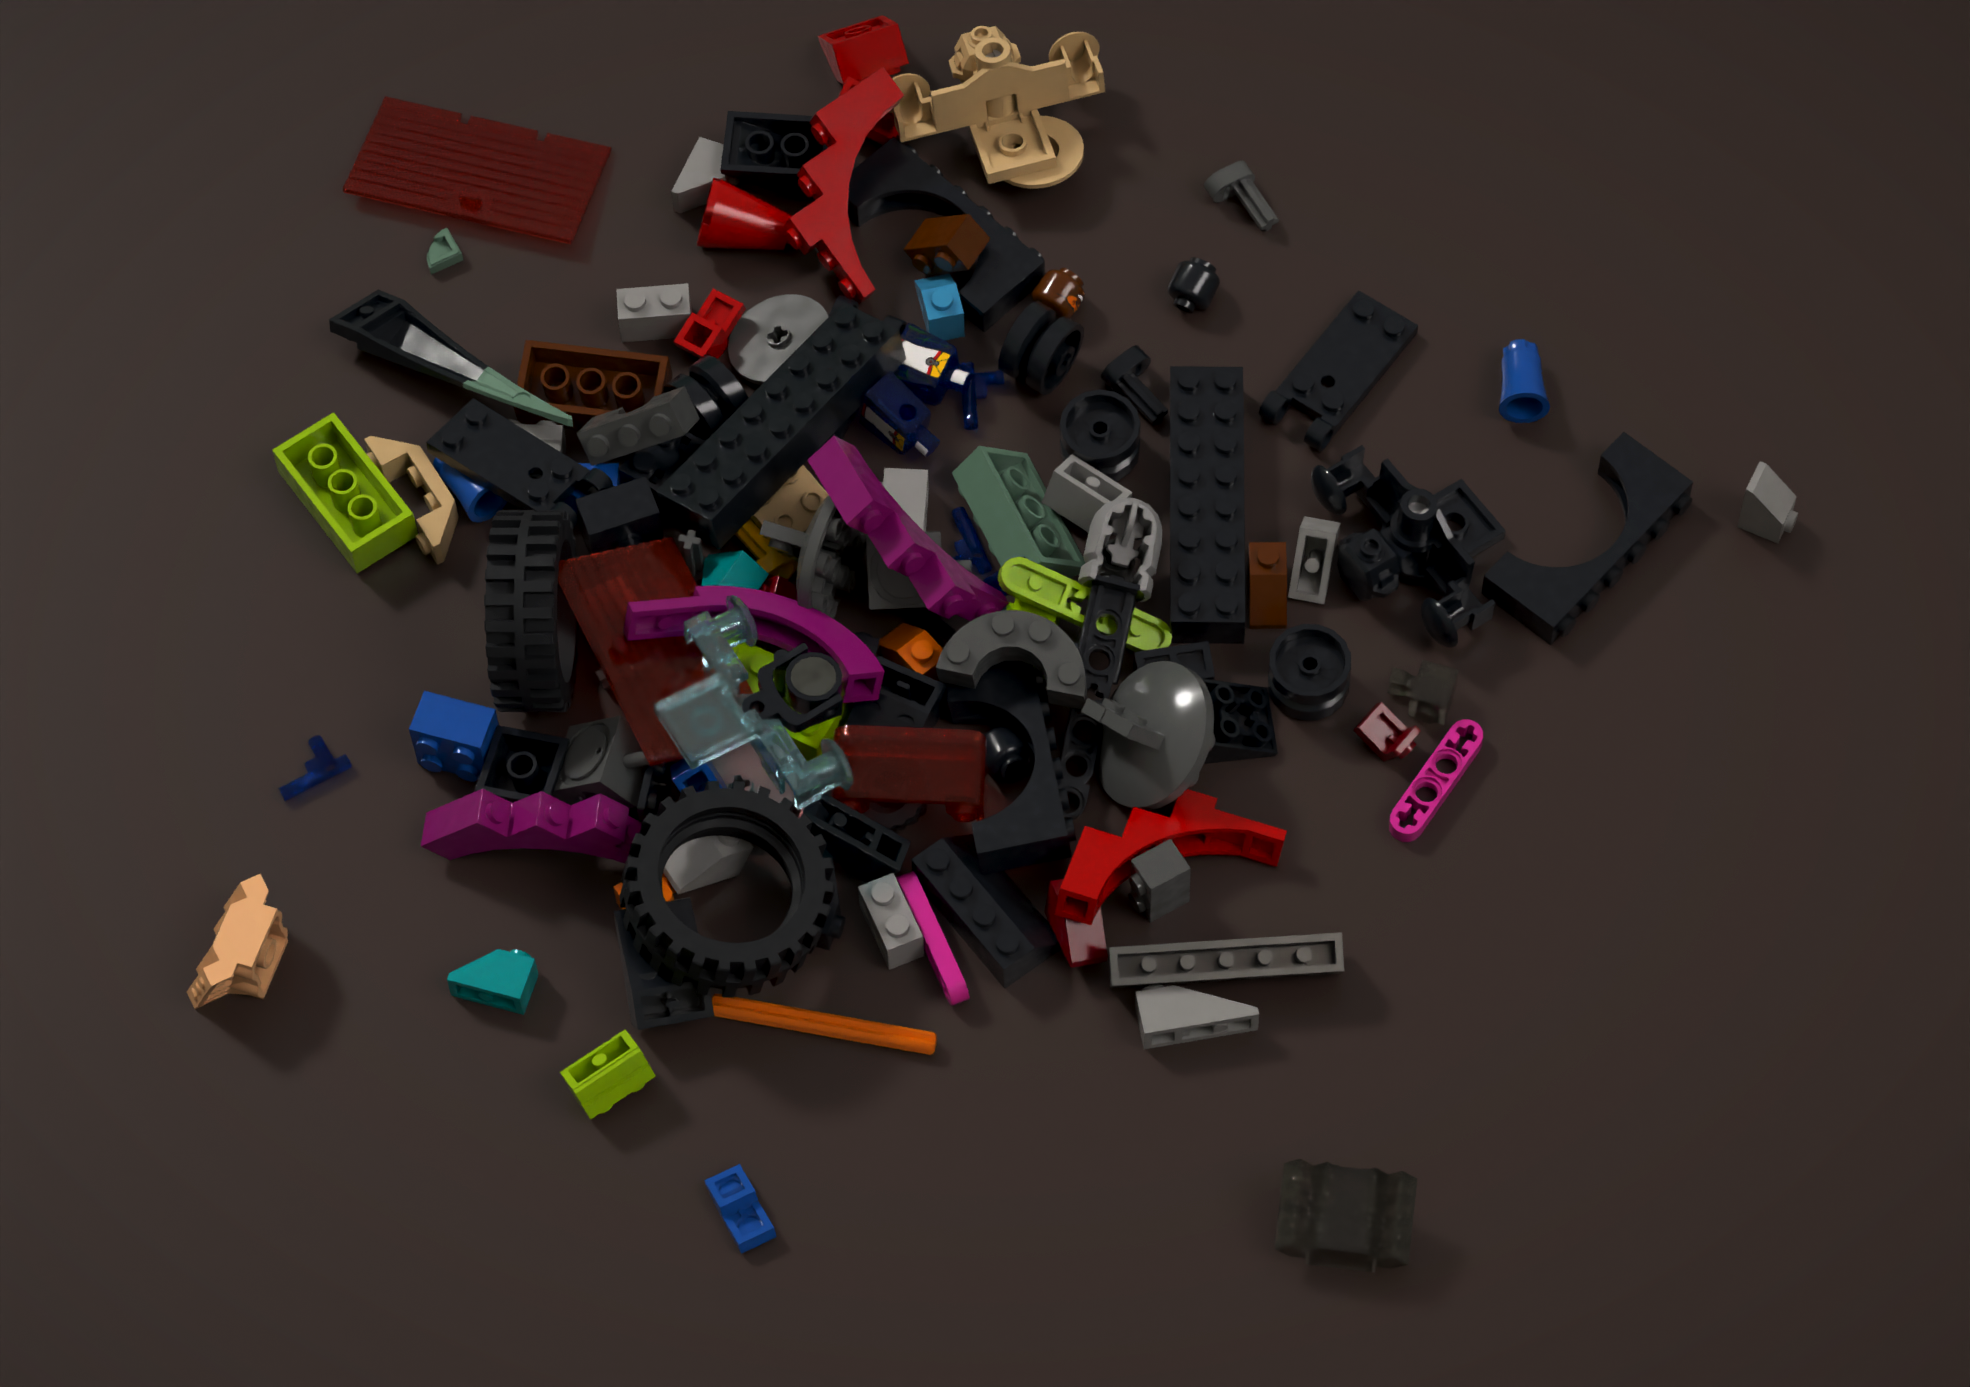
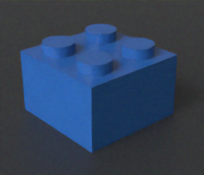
[409,691,499,782]

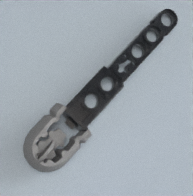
[1057,497,1162,820]

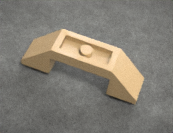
[364,436,459,565]

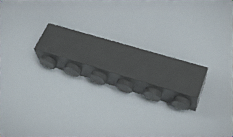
[1108,932,1345,988]

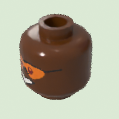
[1032,267,1085,319]

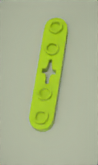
[998,557,1172,652]

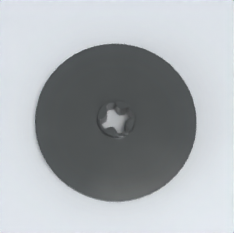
[728,294,829,385]

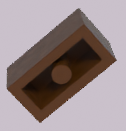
[904,214,991,274]

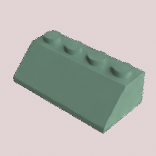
[952,446,1085,578]

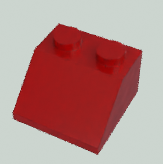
[818,15,909,85]

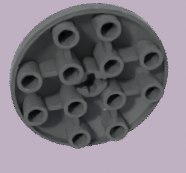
[759,495,867,619]
[1081,661,1215,810]

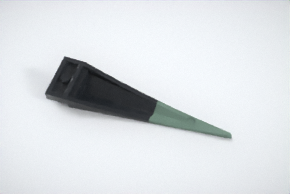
[329,289,573,427]

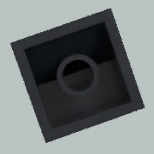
[475,725,570,803]

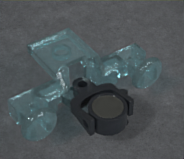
[654,595,854,810]

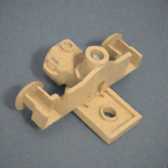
[889,26,1105,184]

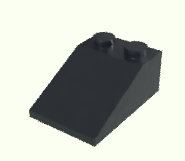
[720,111,828,199]

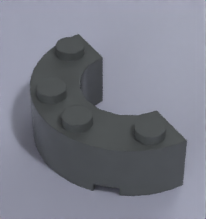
[936,610,1087,709]

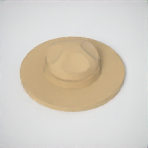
[1004,116,1084,189]

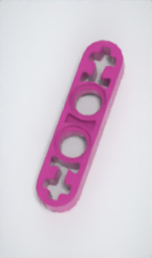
[1389,719,1483,842]
[896,871,970,1006]

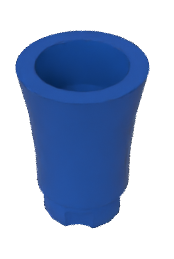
[1499,339,1550,423]
[433,457,507,522]

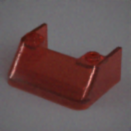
[831,725,988,822]

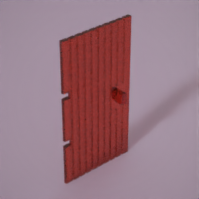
[343,96,612,245]
[558,537,774,766]

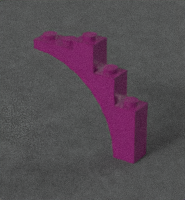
[808,436,1009,621]
[421,789,642,864]

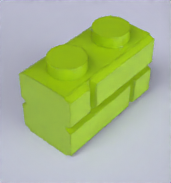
[560,1029,656,1119]

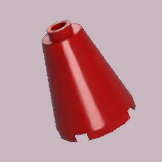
[697,178,792,250]

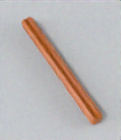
[712,993,937,1055]

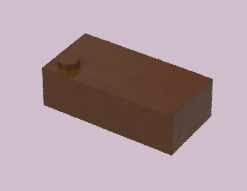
[513,340,673,430]

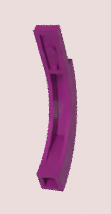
[623,585,885,703]

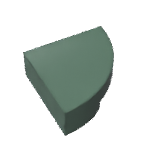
[427,227,463,275]

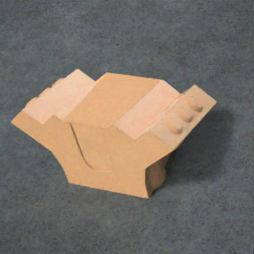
[187,873,288,1009]

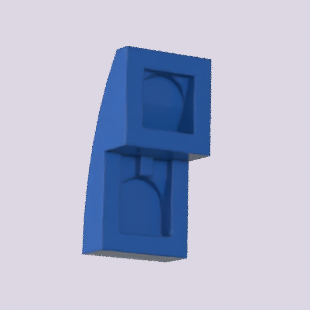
[704,1164,777,1254]

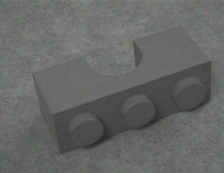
[576,386,700,466]

